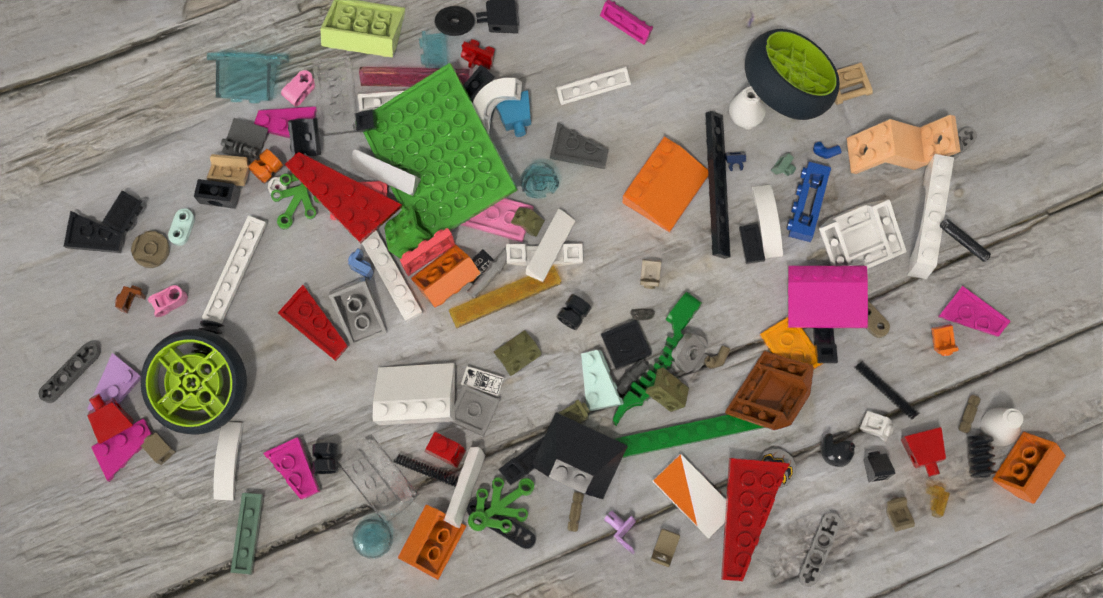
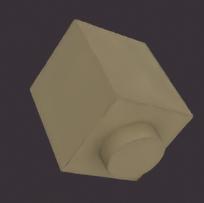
[141,432,176,465]

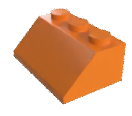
[411,244,481,308]
[992,432,1066,504]
[398,505,466,580]

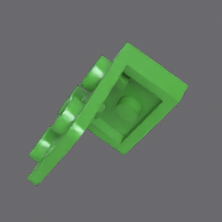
[384,205,431,259]

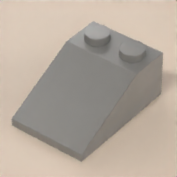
[329,277,387,347]

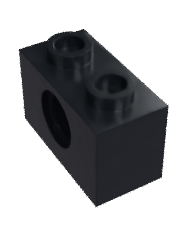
[194,179,240,209]

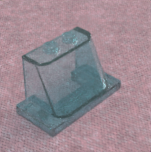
[207,51,289,103]

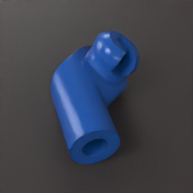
[813,142,842,159]

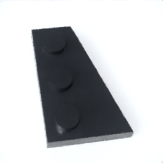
[63,211,124,253]

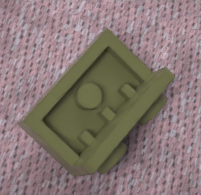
[494,330,542,376]
[646,368,689,412]

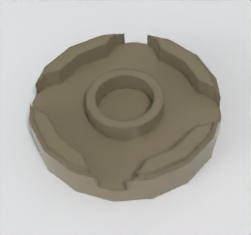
[131,231,170,268]

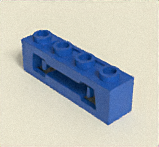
[787,162,831,243]

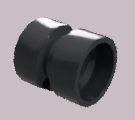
[556,294,592,330]
[312,443,339,474]

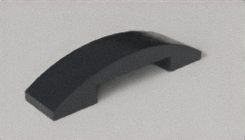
[813,328,838,363]
[498,434,546,486]

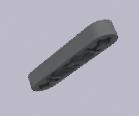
[38,342,101,403]

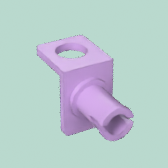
[604,511,636,554]

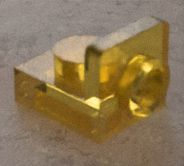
[926,485,950,518]

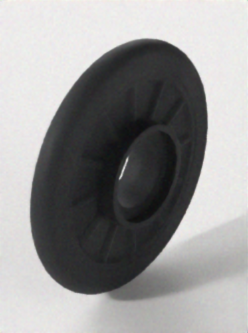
[434,6,474,36]

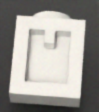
[860,411,894,441]

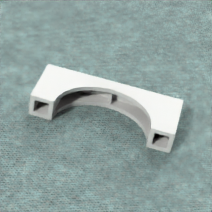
[907,154,954,279]

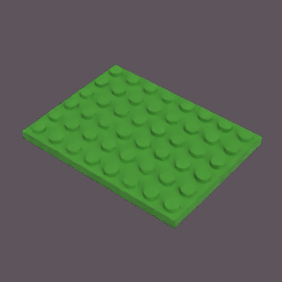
[363,63,518,238]

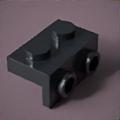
[288,118,321,157]
[102,190,143,233]

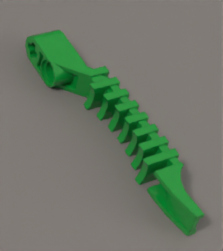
[612,292,702,426]

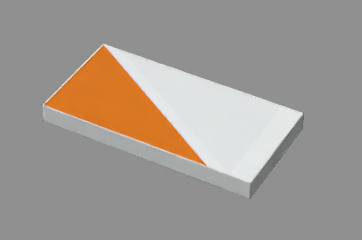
[652,454,726,539]

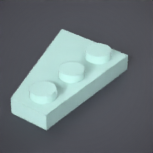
[581,350,624,411]

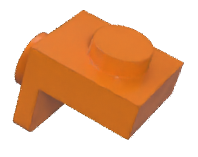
[931,324,959,356]

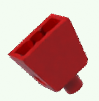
[87,394,134,444]
[901,427,946,477]
[424,432,466,468]

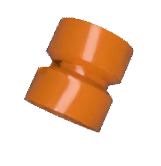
[248,149,283,184]

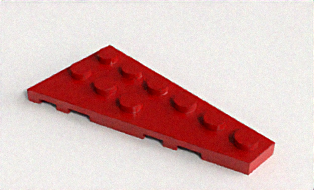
[285,152,402,244]
[721,458,789,582]

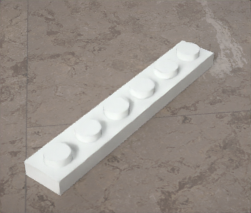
[202,216,267,324]
[362,231,423,322]

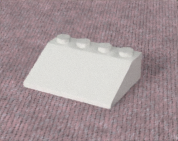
[373,363,455,425]

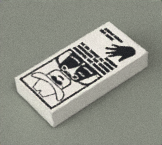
[461,366,504,397]

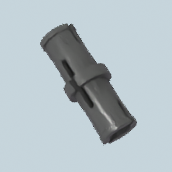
[616,359,649,396]

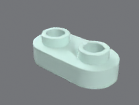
[168,208,195,246]

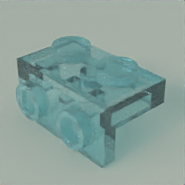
[419,31,448,72]

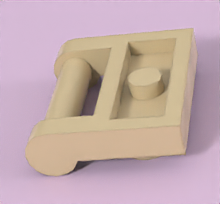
[835,62,873,105]

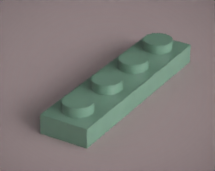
[231,493,263,575]

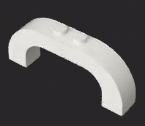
[473,78,522,177]

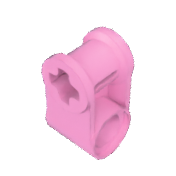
[281,70,316,107]
[148,285,188,317]

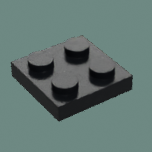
[601,320,652,370]

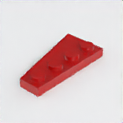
[278,285,348,361]

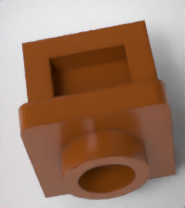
[115,285,146,314]

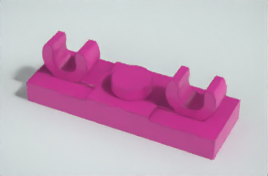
[600,0,653,45]

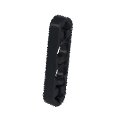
[467,500,536,549]

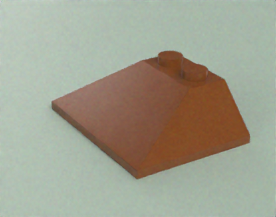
[725,351,814,431]

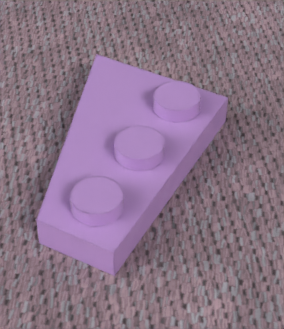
[87,353,141,411]

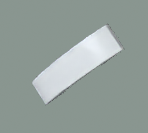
[752,185,783,259]
[506,244,583,266]
[214,422,243,501]

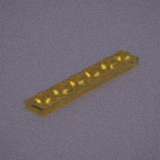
[449,265,562,329]

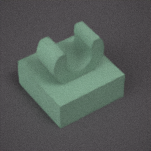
[771,153,796,176]

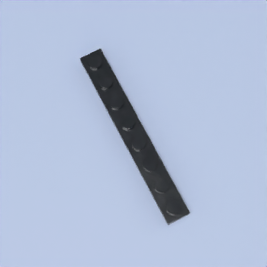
[705,111,731,259]

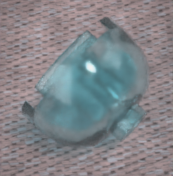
[521,162,559,199]
[352,519,393,559]

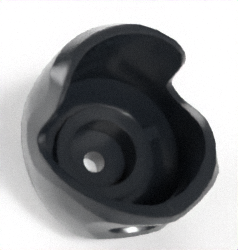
[821,433,855,467]

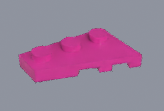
[938,286,1011,337]
[263,437,320,500]

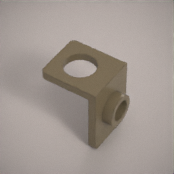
[651,529,680,567]

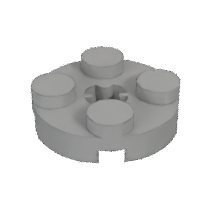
[672,333,708,373]

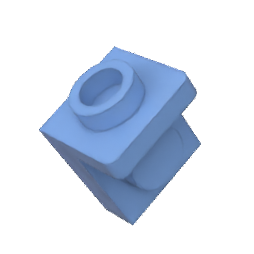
[348,248,374,280]

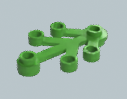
[271,174,320,230]
[468,477,534,533]

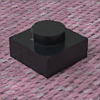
[355,110,377,133]

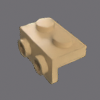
[207,154,250,186]

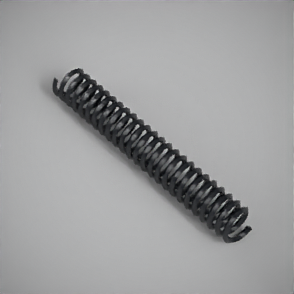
[940,219,991,262]
[854,361,920,420]
[393,453,458,488]

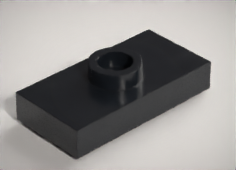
[739,224,765,264]

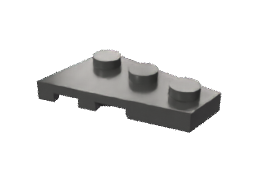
[550,123,609,169]

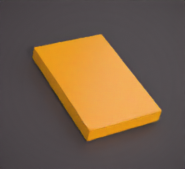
[760,317,824,369]

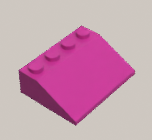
[788,266,868,328]

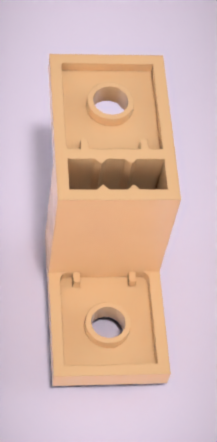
[846,115,961,174]

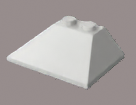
[819,199,907,269]

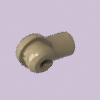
[704,346,730,369]

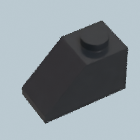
[863,451,896,483]

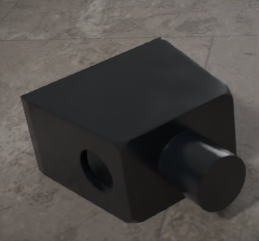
[476,0,518,34]

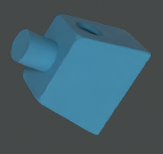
[495,90,531,137]

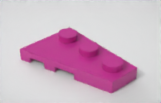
[254,107,318,138]
[91,418,153,482]

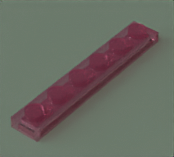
[359,67,470,87]

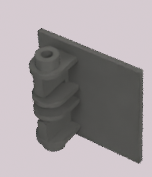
[221,118,268,162]

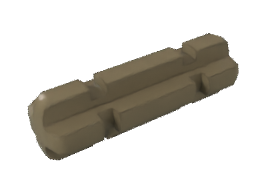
[959,395,981,433]
[567,492,584,532]

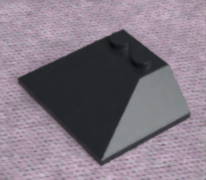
[531,412,628,499]

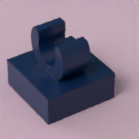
[725,151,746,171]

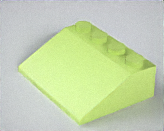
[320,0,405,58]

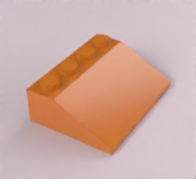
[622,136,708,233]

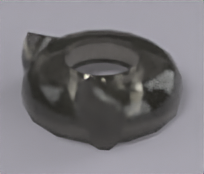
[630,309,655,320]

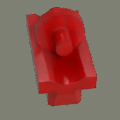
[461,39,495,70]

